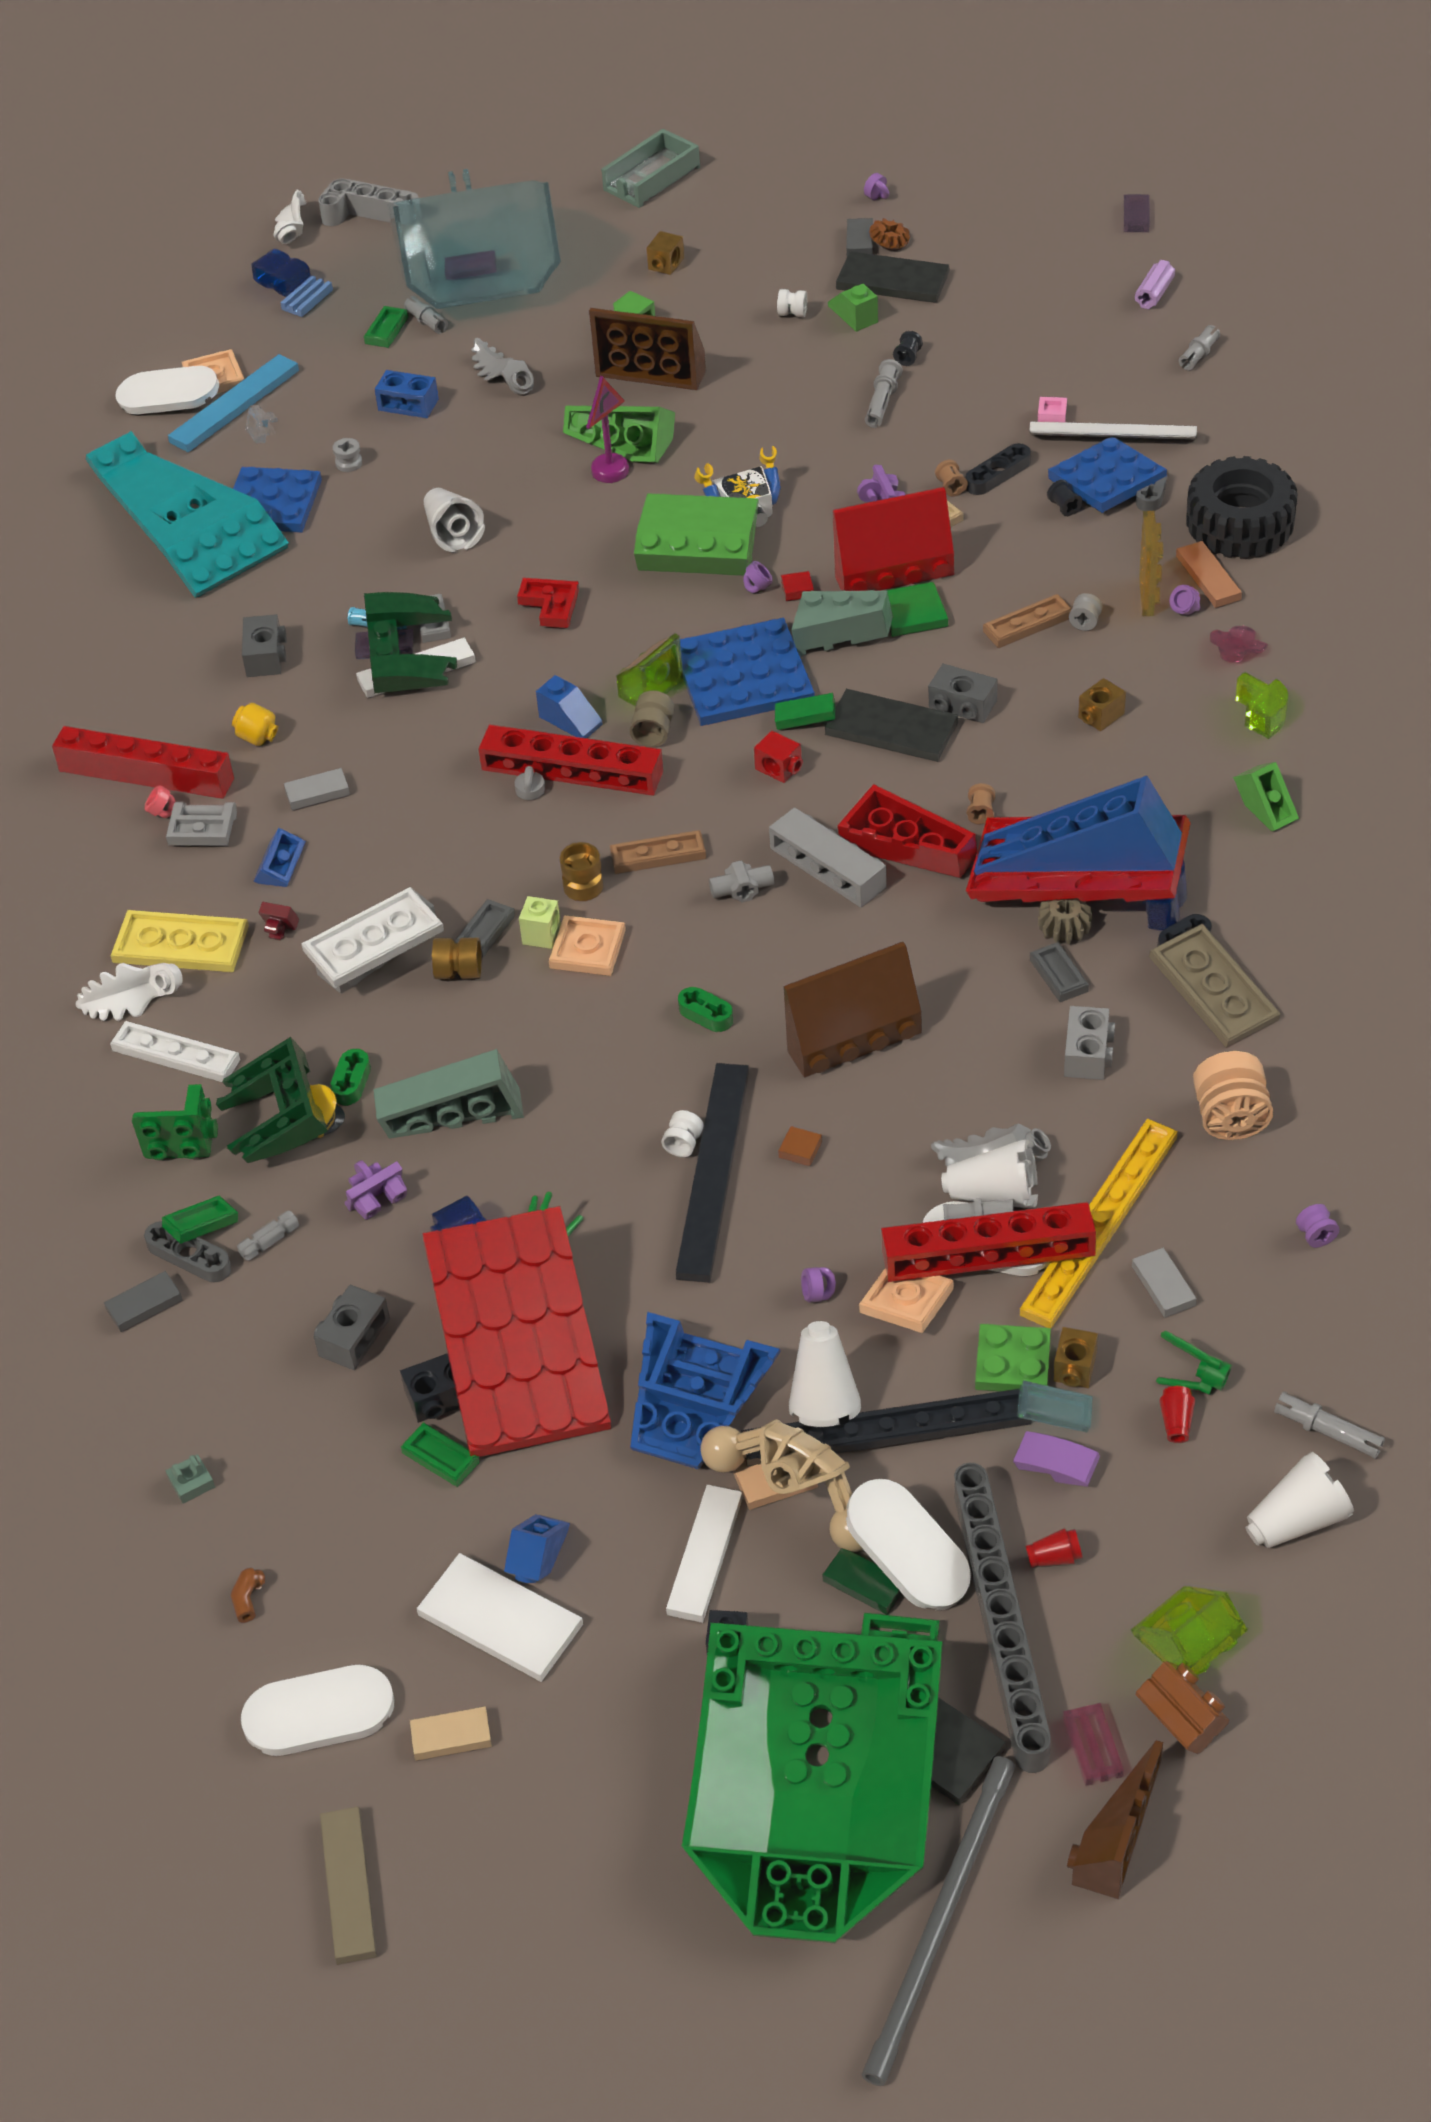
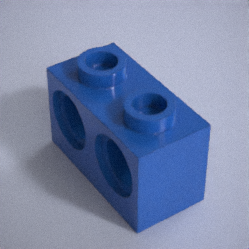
[375,370,439,418]

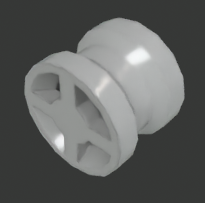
[333,438,362,472]
[1069,593,1103,631]

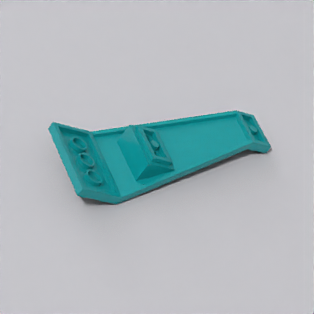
[85,431,289,598]

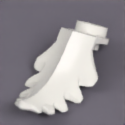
[273,189,307,244]
[76,963,183,1021]

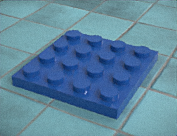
[672,617,815,726]

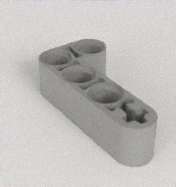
[318,178,422,226]

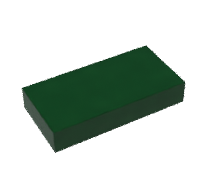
[822,1548,902,1615]

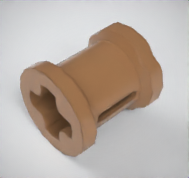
[935,459,968,496]
[967,783,995,824]

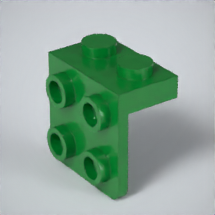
[132,1084,218,1160]

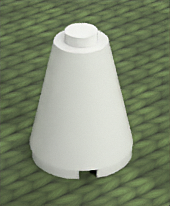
[424,488,485,552]
[941,1139,1038,1208]
[789,1321,861,1427]
[1245,1452,1354,1548]

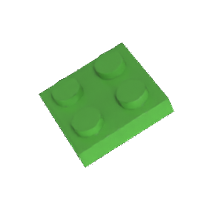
[975,1324,1051,1395]

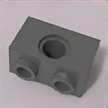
[242,614,287,677]
[928,663,998,723]
[314,1284,390,1371]

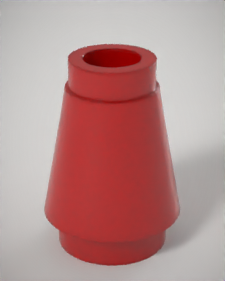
[1159,1386,1196,1443]
[1026,1528,1083,1568]

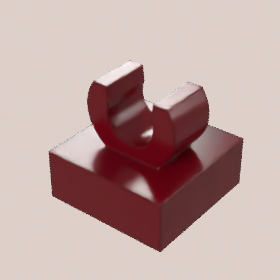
[258,902,299,941]

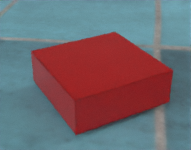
[781,571,814,601]

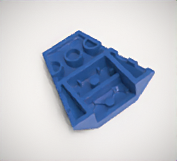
[630,1312,781,1470]

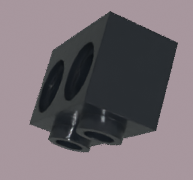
[400,1353,459,1423]

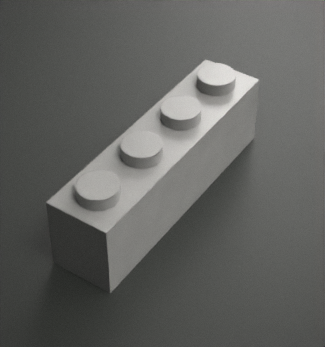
[769,807,886,908]

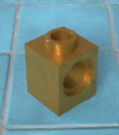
[646,231,685,275]
[1078,678,1126,732]
[1053,1327,1098,1388]

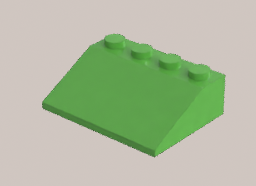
[634,493,759,576]

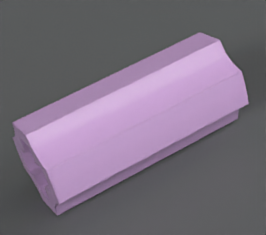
[1135,260,1175,309]

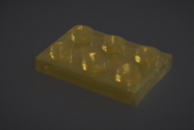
[1139,511,1163,616]

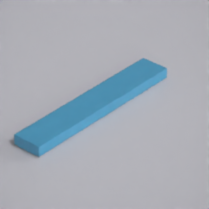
[168,354,299,452]

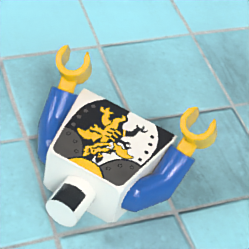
[694,446,781,527]

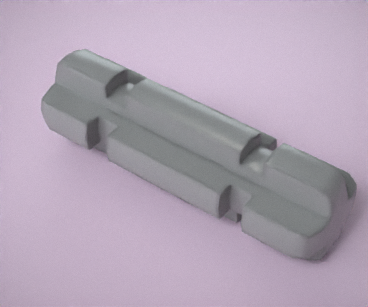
[237,1211,299,1261]

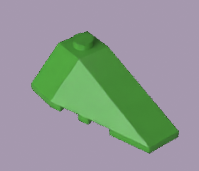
[563,406,675,463]

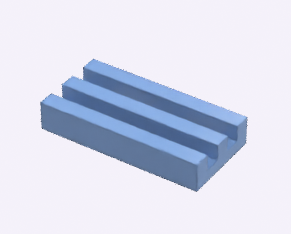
[280,275,333,317]

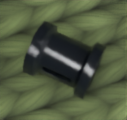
[893,331,923,366]
[1047,479,1083,517]

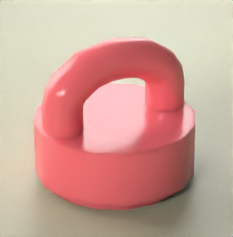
[145,785,176,818]

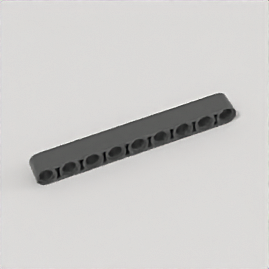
[954,1463,1051,1773]

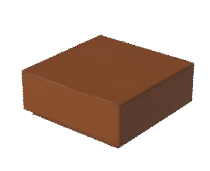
[778,1126,822,1166]

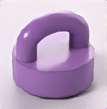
[864,173,889,200]
[743,561,773,593]
[1169,585,1200,615]
[801,1267,836,1303]

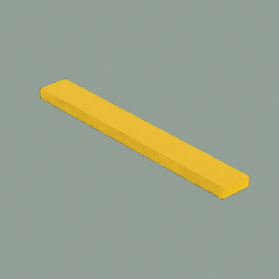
[1020,1119,1178,1329]

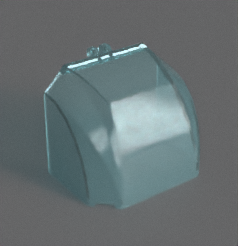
[387,169,561,309]

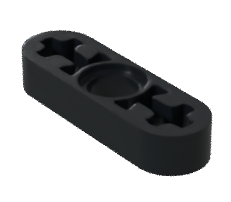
[966,443,1031,495]

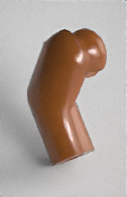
[231,1567,265,1623]

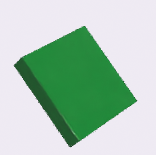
[886,582,948,637]

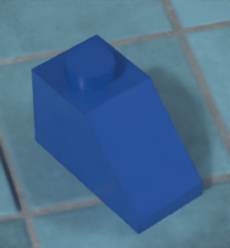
[536,675,603,738]
[504,1514,570,1583]

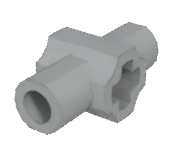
[709,860,774,903]

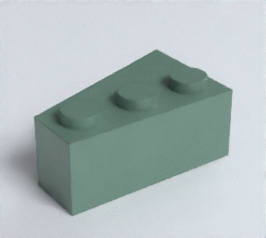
[791,590,893,656]

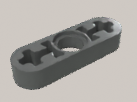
[144,1221,231,1282]

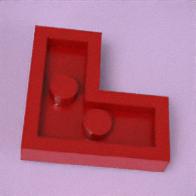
[517,578,579,628]

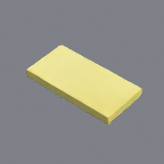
[110,910,249,972]

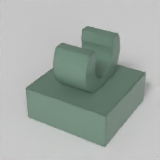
[165,1454,215,1504]

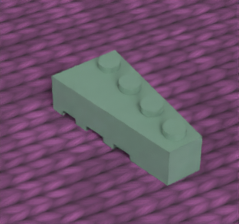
[373,1049,524,1138]

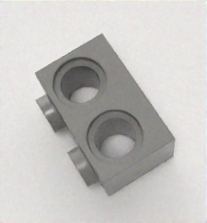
[1064,1006,1115,1080]

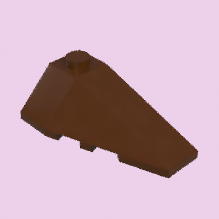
[1067,1740,1164,1899]

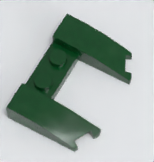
[364,592,457,694]
[216,1037,328,1163]

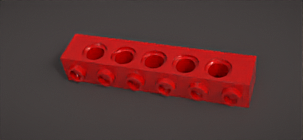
[478,724,664,796]
[881,1202,1096,1282]

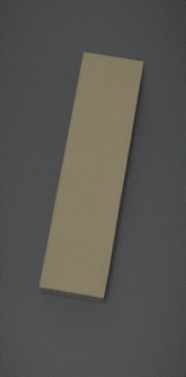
[320,1806,377,1965]

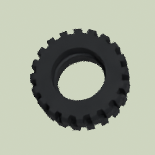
[1186,456,1298,559]

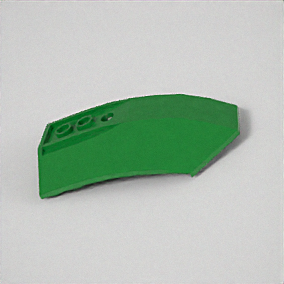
[681,1623,943,1944]

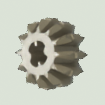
[1038,898,1092,945]

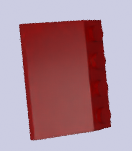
[833,487,954,591]

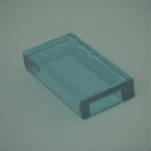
[1017,1381,1093,1433]

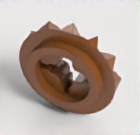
[869,218,910,249]

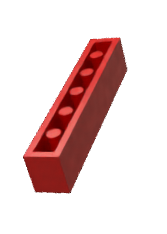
[52,726,234,799]

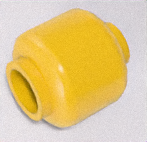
[232,703,278,746]

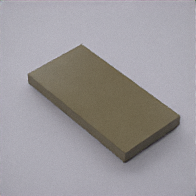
[1149,924,1280,1048]

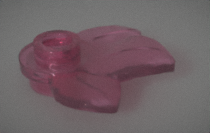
[1210,626,1268,662]

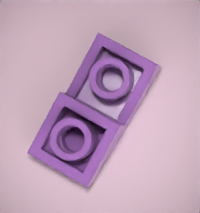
[1013,1431,1100,1487]

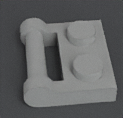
[166,802,237,846]

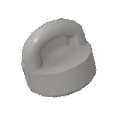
[514,766,545,800]

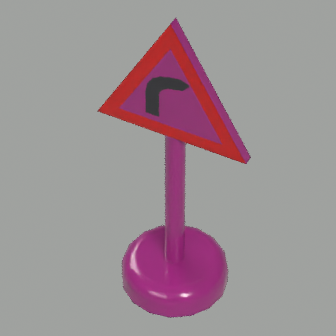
[586,375,629,483]

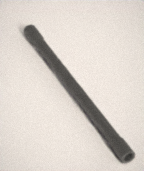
[861,1756,1016,2086]

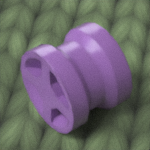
[1296,1204,1340,1248]

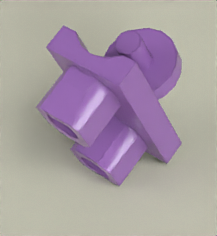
[857,465,905,502]
[344,1160,407,1220]

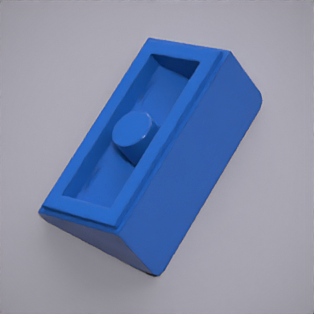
[253,827,306,887]

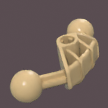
[700,1419,864,1552]

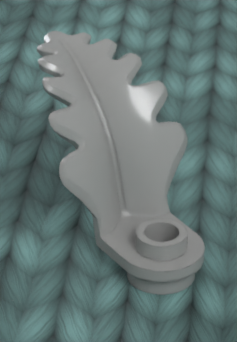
[471,338,534,395]
[931,1123,1051,1166]

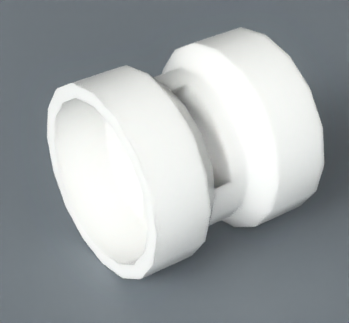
[777,289,807,318]
[661,1110,704,1157]

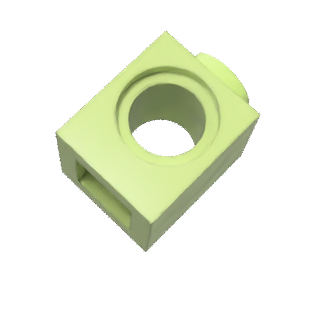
[519,896,561,949]

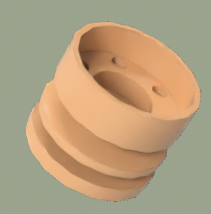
[1193,1051,1273,1140]

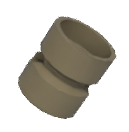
[629,691,675,747]

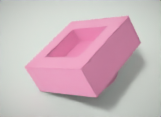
[1038,397,1067,422]

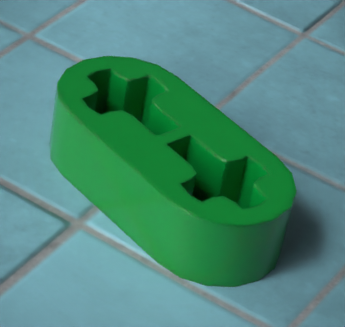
[678,987,733,1032]
[330,1049,371,1106]

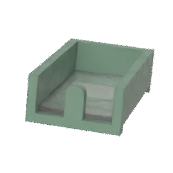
[601,129,700,208]

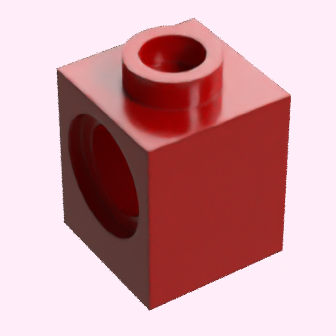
[754,730,803,783]

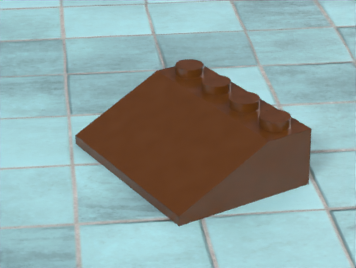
[589,308,706,390]
[784,942,922,1078]

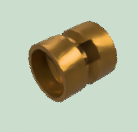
[559,842,603,901]
[432,937,482,979]

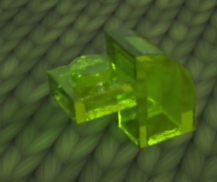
[1235,672,1288,739]

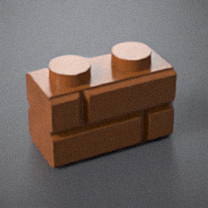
[1135,1661,1230,1754]

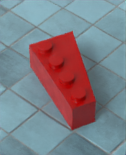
[837,784,977,878]

